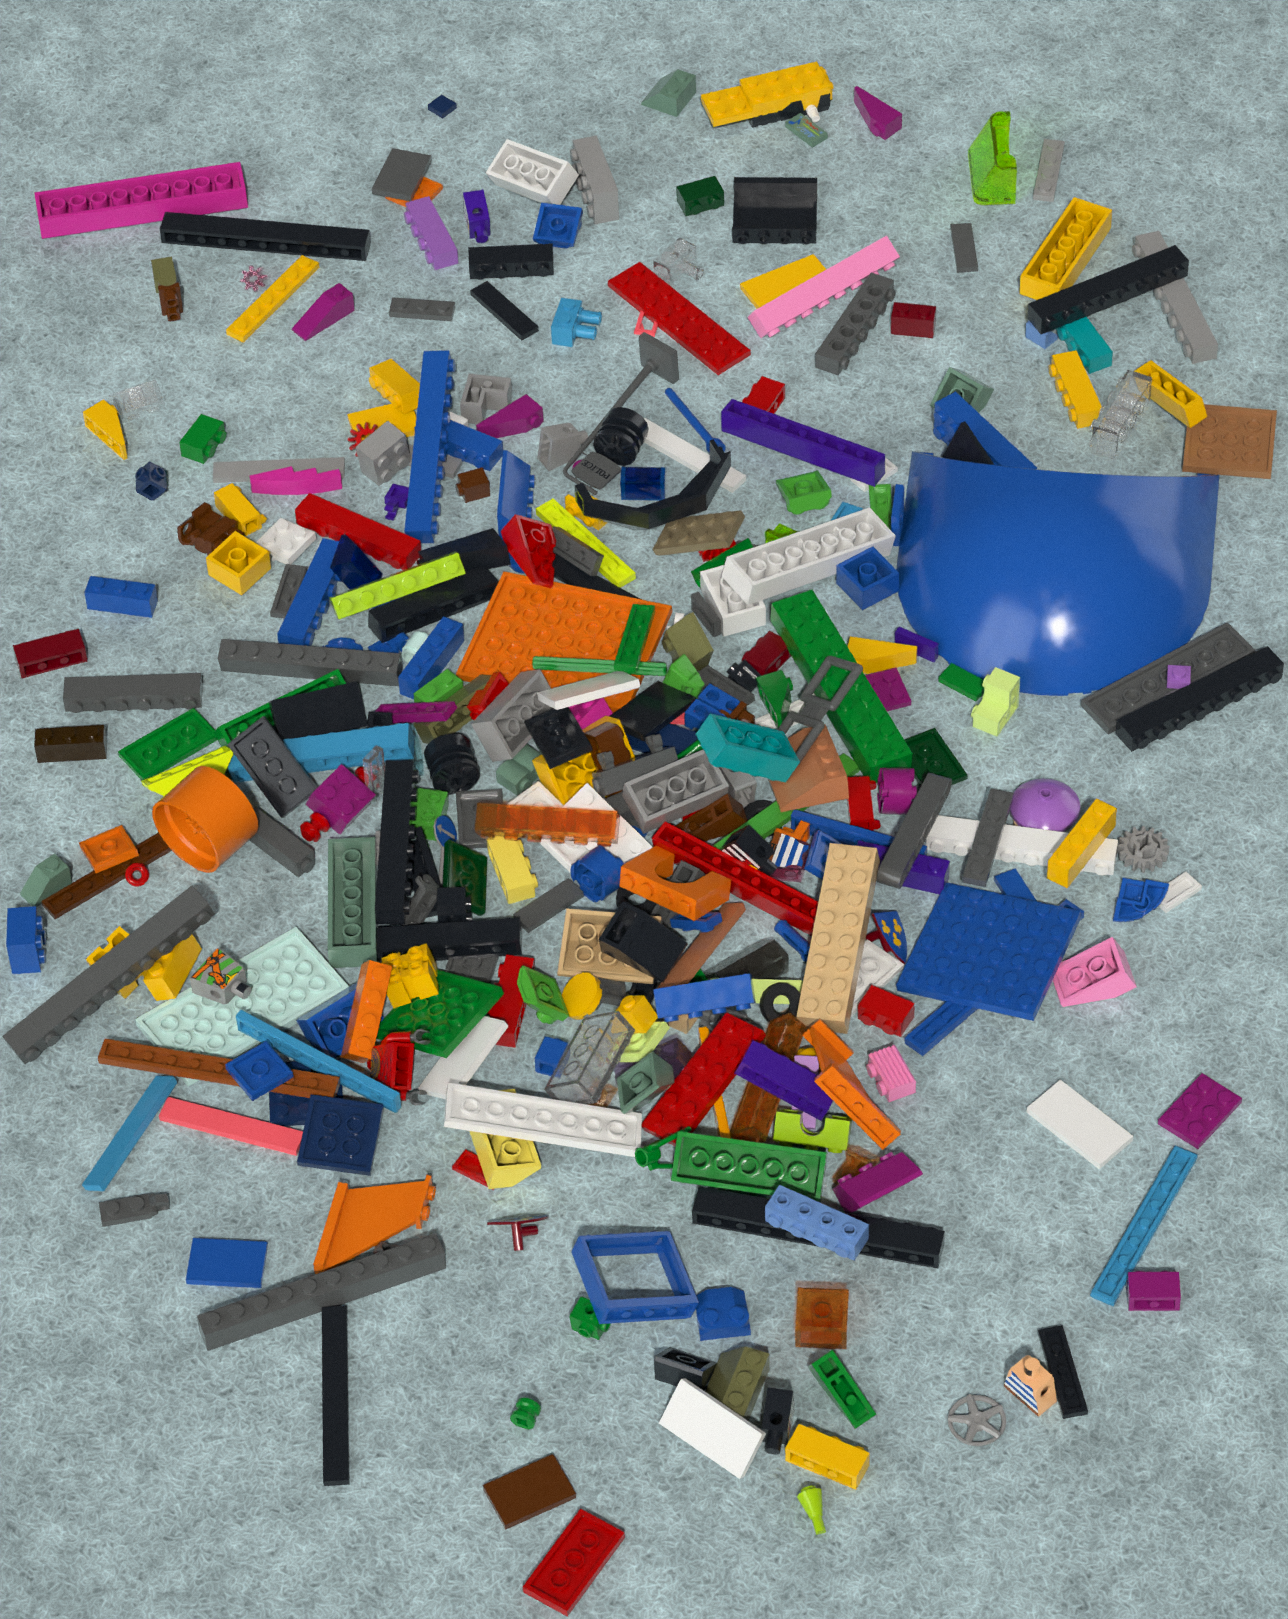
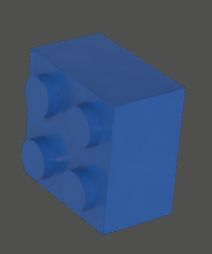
[836,546,899,611]
[6,906,46,974]

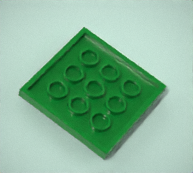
[376,970,504,1058]

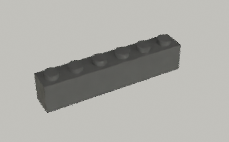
[63,673,203,713]

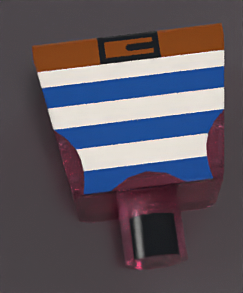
[769,832,810,882]

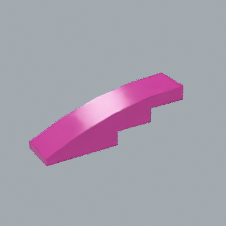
[249,466,342,495]

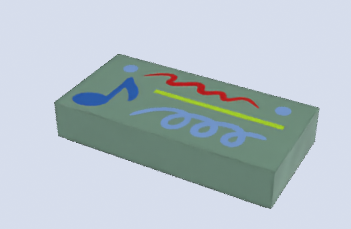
[785,113,828,148]

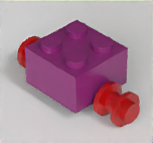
[300,764,376,842]

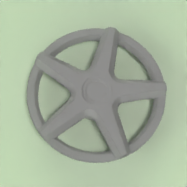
[948,1394,1006,1446]

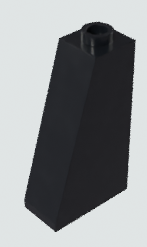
[417,528,511,572]

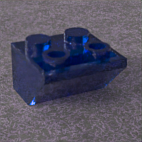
[330,534,382,589]

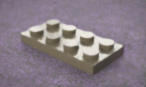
[652,510,745,556]

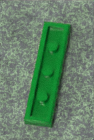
[614,604,656,673]

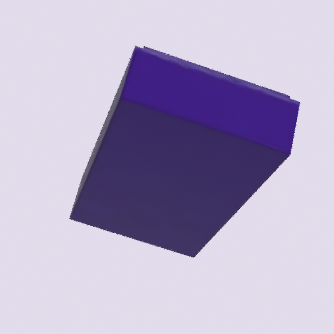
[895,627,939,663]

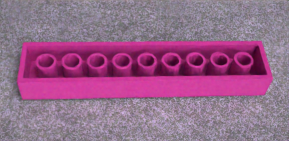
[34,162,248,239]

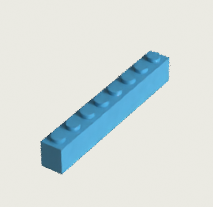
[228,723,414,782]

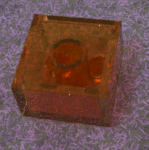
[795,1287,849,1349]

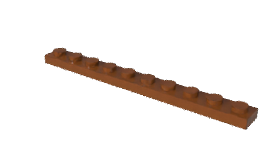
[98,1039,340,1098]

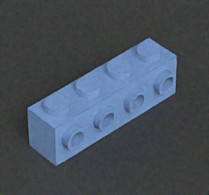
[765,1185,869,1261]

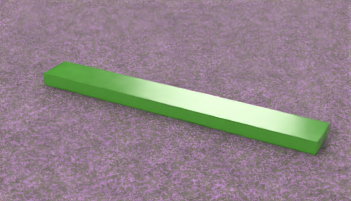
[714,753,860,850]

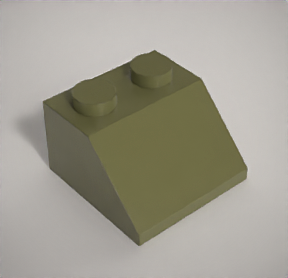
[662,612,714,672]

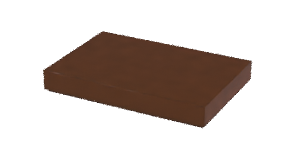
[483,1454,576,1530]

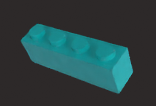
[1056,317,1113,374]

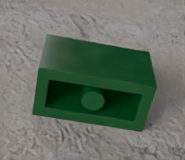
[676,176,724,216]

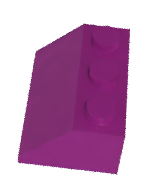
[832,1152,923,1213]

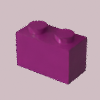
[1127,1270,1181,1311]

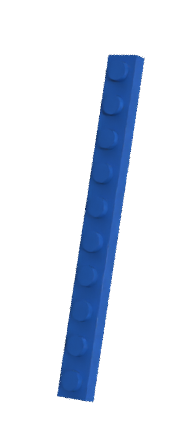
[905,899,1084,1056]

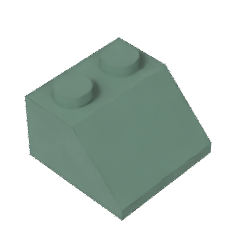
[641,69,696,117]
[930,367,994,413]
[617,1052,675,1114]

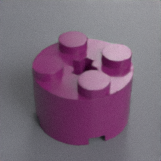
[877,768,917,815]

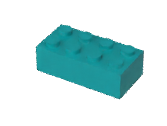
[696,713,800,783]

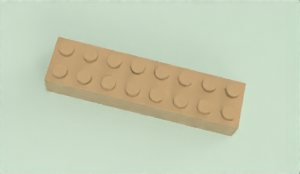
[796,843,880,1034]

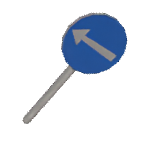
[433,815,457,888]

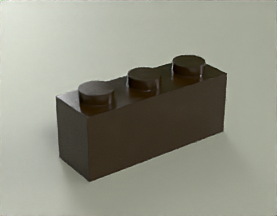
[34,725,107,763]

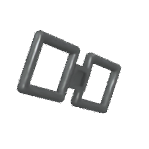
[777,656,863,767]

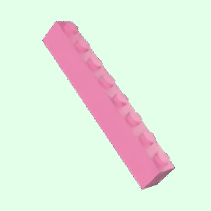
[747,235,900,338]

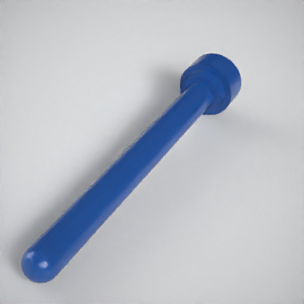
[665,388,726,454]

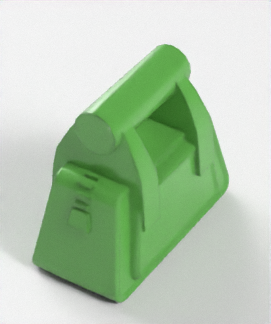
[663,654,704,699]

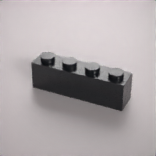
[468,243,554,280]

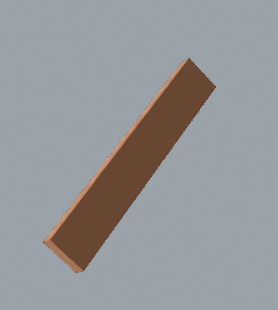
[657,903,746,989]

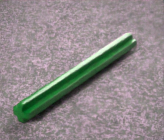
[532,656,667,676]

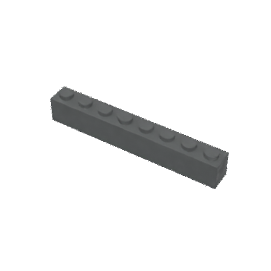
[217,639,403,686]

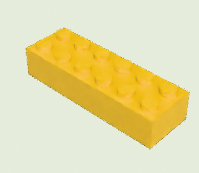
[1020,197,1112,300]

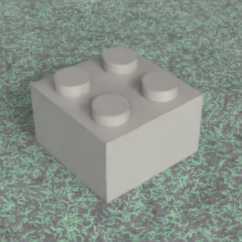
[356,421,411,486]

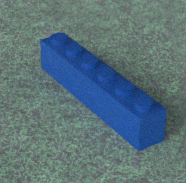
[277,538,351,646]

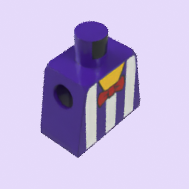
[463,189,490,243]

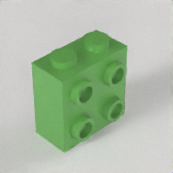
[412,787,449,841]

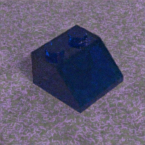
[620,466,667,501]

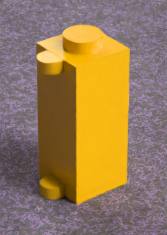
[214,483,267,536]

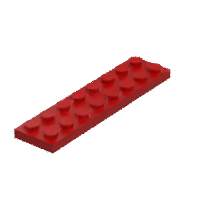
[608,262,751,375]

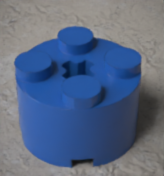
[570,845,624,902]

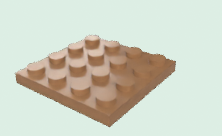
[1182,404,1277,479]

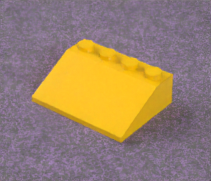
[532,716,635,805]

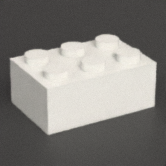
[700,565,766,637]

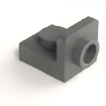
[595,978,627,1011]

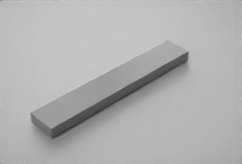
[213,457,345,483]

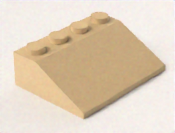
[557,908,662,984]

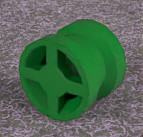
[510,1398,541,1430]

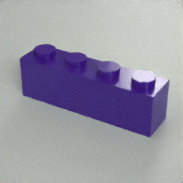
[857,841,950,895]
[734,1040,833,1121]

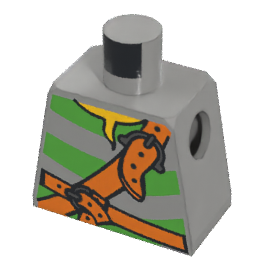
[190,948,251,1004]

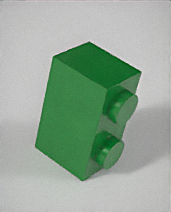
[179,414,226,464]

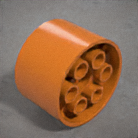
[152,766,258,873]

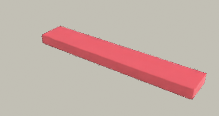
[159,1097,303,1156]

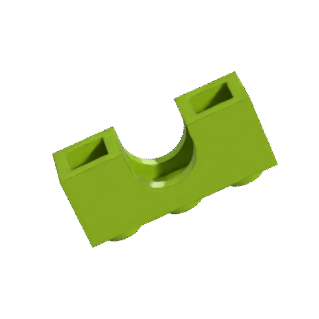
[773,1108,852,1153]

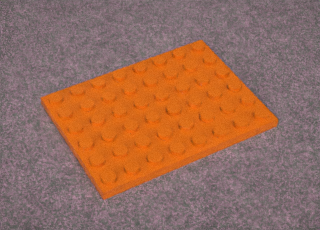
[456,571,673,713]

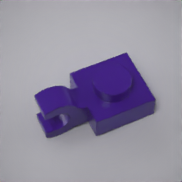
[384,484,409,521]

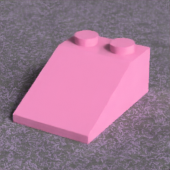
[1053,937,1137,1007]

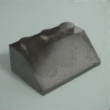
[704,939,789,980]

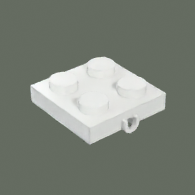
[256,518,316,564]

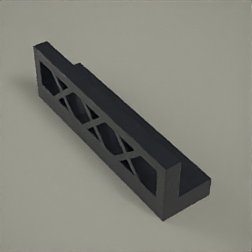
[409,827,441,918]

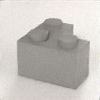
[460,374,513,424]

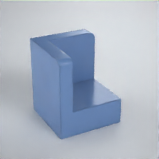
[1025,321,1058,349]

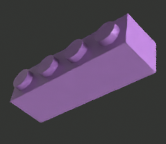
[403,196,458,270]

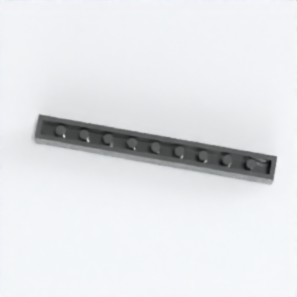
[2,885,215,1064]
[197,1233,446,1351]

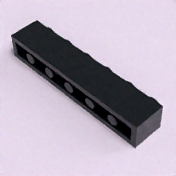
[368,565,499,643]
[376,918,522,963]

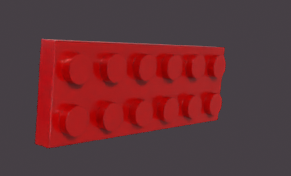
[641,1012,766,1147]

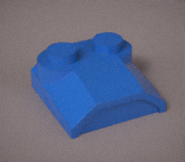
[533,202,583,249]
[696,1287,751,1341]

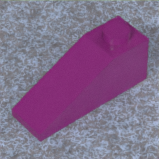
[854,86,902,140]
[292,283,355,341]
[476,394,544,438]

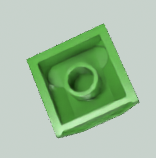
[776,470,832,515]
[517,966,569,1024]

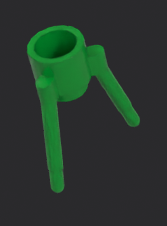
[635,1127,691,1171]

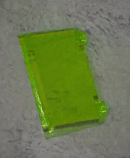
[968,111,1017,205]

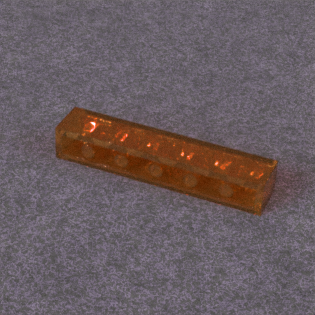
[475,803,620,847]
[730,1013,806,1143]

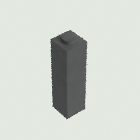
[250,806,315,878]

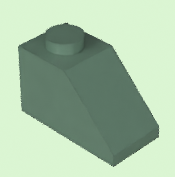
[20,853,72,907]

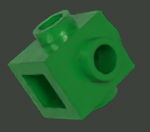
[569,1297,611,1340]

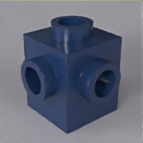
[135,461,167,501]

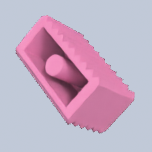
[866,1045,916,1102]

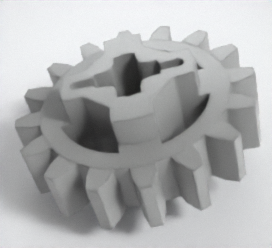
[1117,826,1169,873]

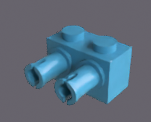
[551,298,602,347]

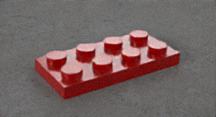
[523,1508,625,1617]

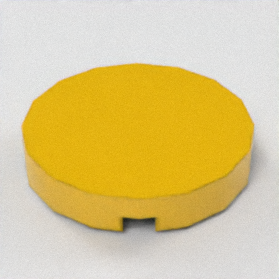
[562,972,602,1020]

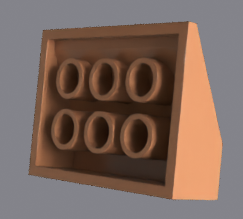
[768,724,849,812]

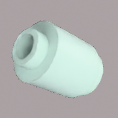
[402,631,429,663]

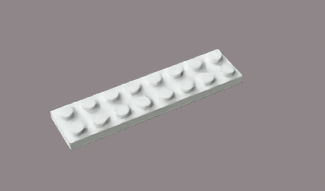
[444,1083,642,1157]

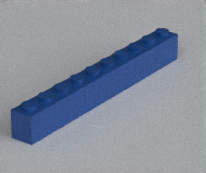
[404,350,455,543]

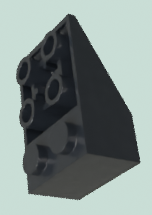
[598,901,688,983]

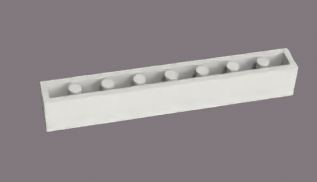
[926,815,1118,876]

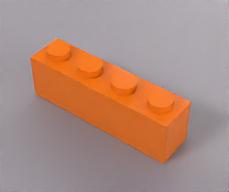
[341,960,392,1063]

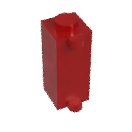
[847,776,881,831]

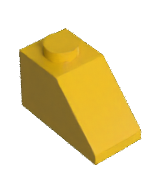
[610,995,658,1034]

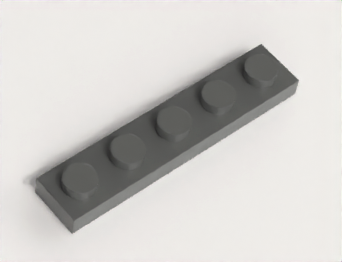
[962,788,1014,887]

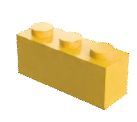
[369,359,420,414]
[143,934,202,1001]
[785,1424,870,1490]

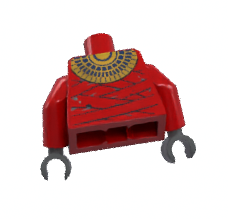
[367,1029,431,1105]

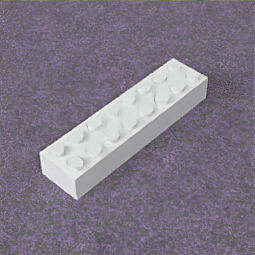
[722,508,896,605]

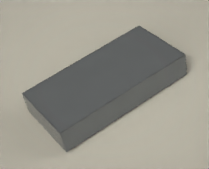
[691,592,721,637]

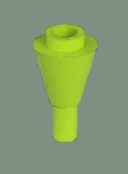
[797,1485,826,1535]

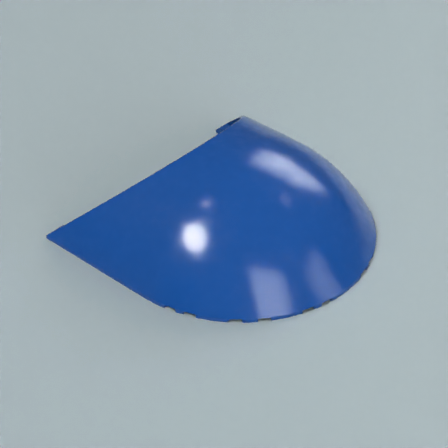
[897,451,1219,696]

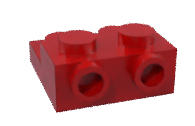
[467,672,509,720]

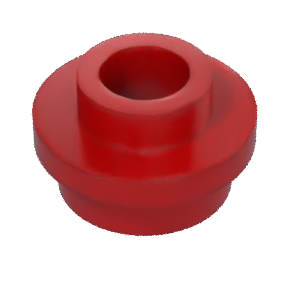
[125,863,149,887]

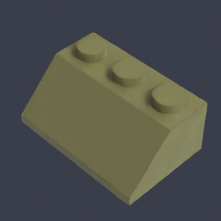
[705,1346,770,1421]

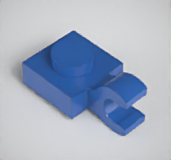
[368,632,408,653]

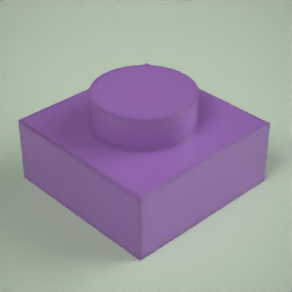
[1167,665,1191,689]

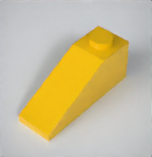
[83,399,127,460]
[847,636,917,674]

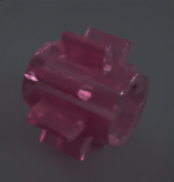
[240,265,267,292]

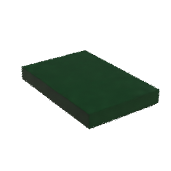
[905,728,968,787]
[442,839,487,916]

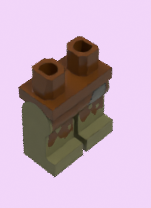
[151,256,183,322]

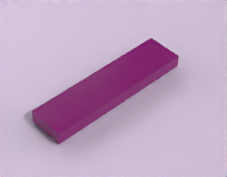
[375,701,457,723]

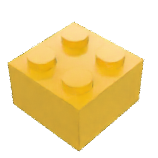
[206,531,271,595]

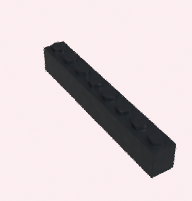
[1028,245,1189,334]
[1116,646,1284,752]
[375,760,419,925]

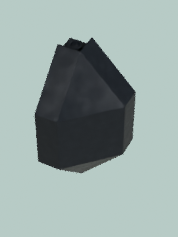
[575,439,731,530]

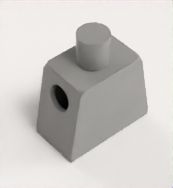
[537,423,588,471]
[719,767,757,808]

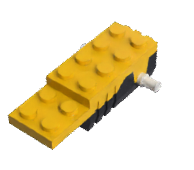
[701,61,834,128]

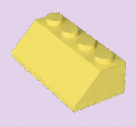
[469,1089,541,1189]

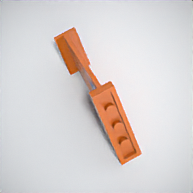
[802,1018,901,1150]
[313,1175,436,1275]

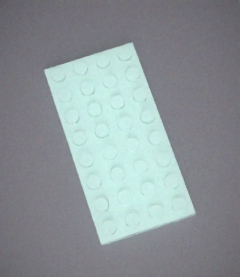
[135,927,349,1087]

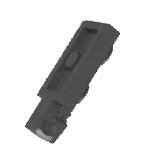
[99,1194,170,1227]

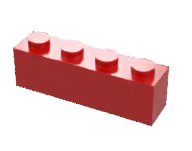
[488,955,535,1048]

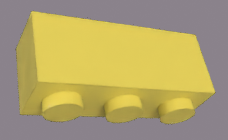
[486,831,538,904]

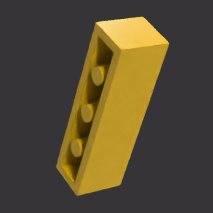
[1048,350,1103,429]
[1134,360,1207,428]
[1047,798,1117,888]

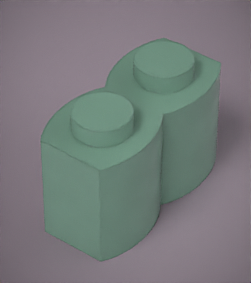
[496,744,541,796]

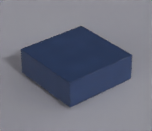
[428,94,457,119]

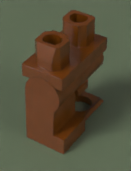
[177,502,245,556]

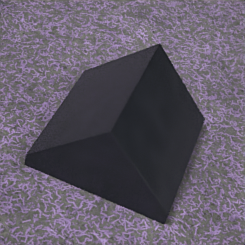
[654,1347,717,1391]

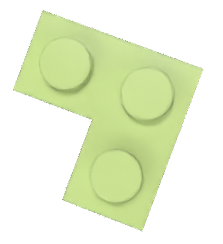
[971,667,1020,737]

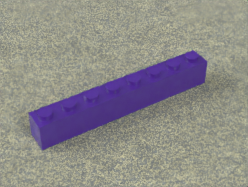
[721,399,885,487]

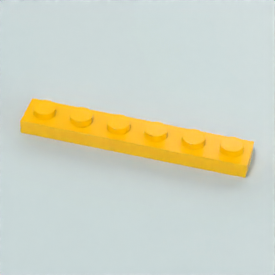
[226,255,320,343]

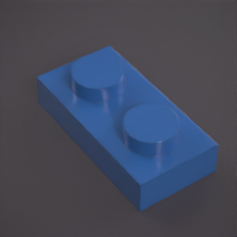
[670,912,722,932]

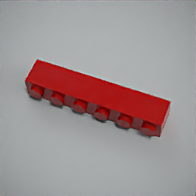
[295,493,421,570]

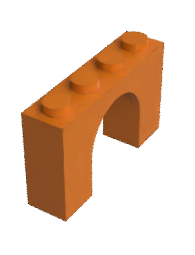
[619,846,731,921]

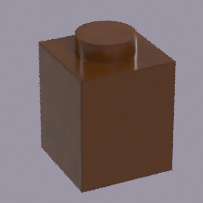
[455,467,490,503]

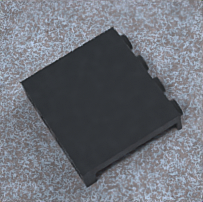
[732,177,817,244]

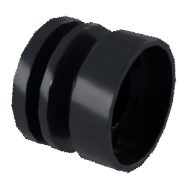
[593,407,649,466]
[424,733,480,795]

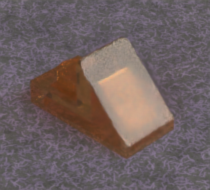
[833,1146,880,1185]

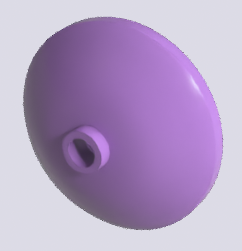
[1010,778,1080,832]

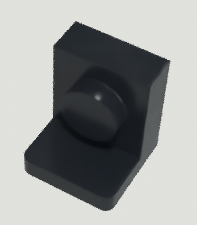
[726,659,761,692]

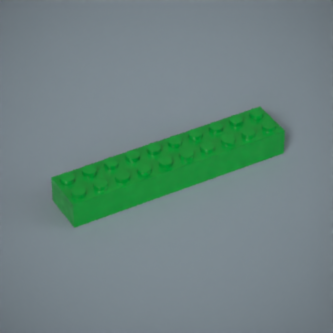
[770,589,913,783]

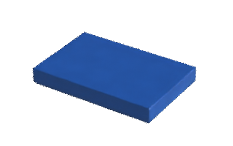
[186,1238,268,1288]

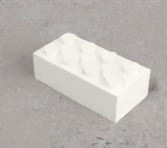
[486,139,579,205]

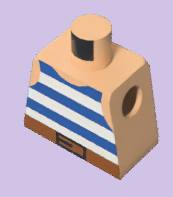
[1004,1355,1057,1417]

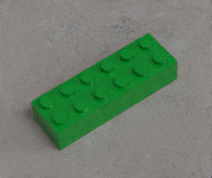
[671,1131,828,1203]

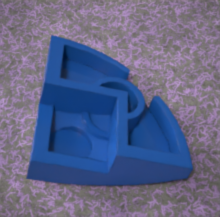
[1113,878,1169,922]

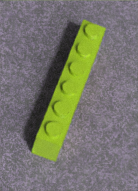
[329,552,466,619]

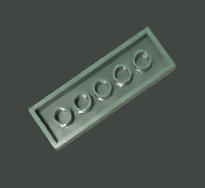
[328,837,378,968]

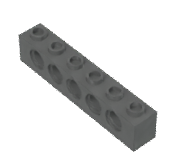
[815,272,896,376]

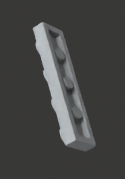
[1033,139,1065,202]

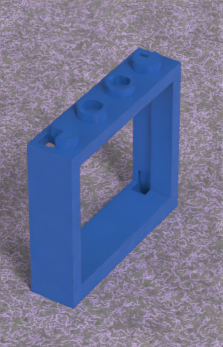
[571,1231,699,1324]

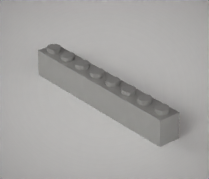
[1132,231,1218,364]

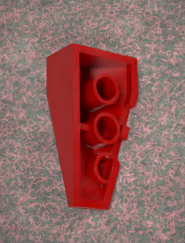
[501,514,556,589]

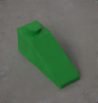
[756,670,793,729]
[808,1350,876,1429]

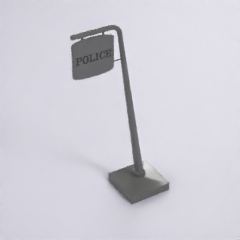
[563,332,679,495]

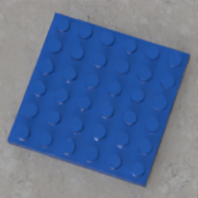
[896,882,1081,1021]

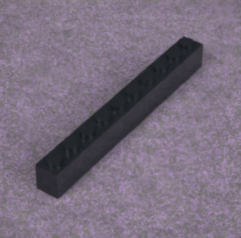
[160,212,371,261]
[692,1186,945,1269]

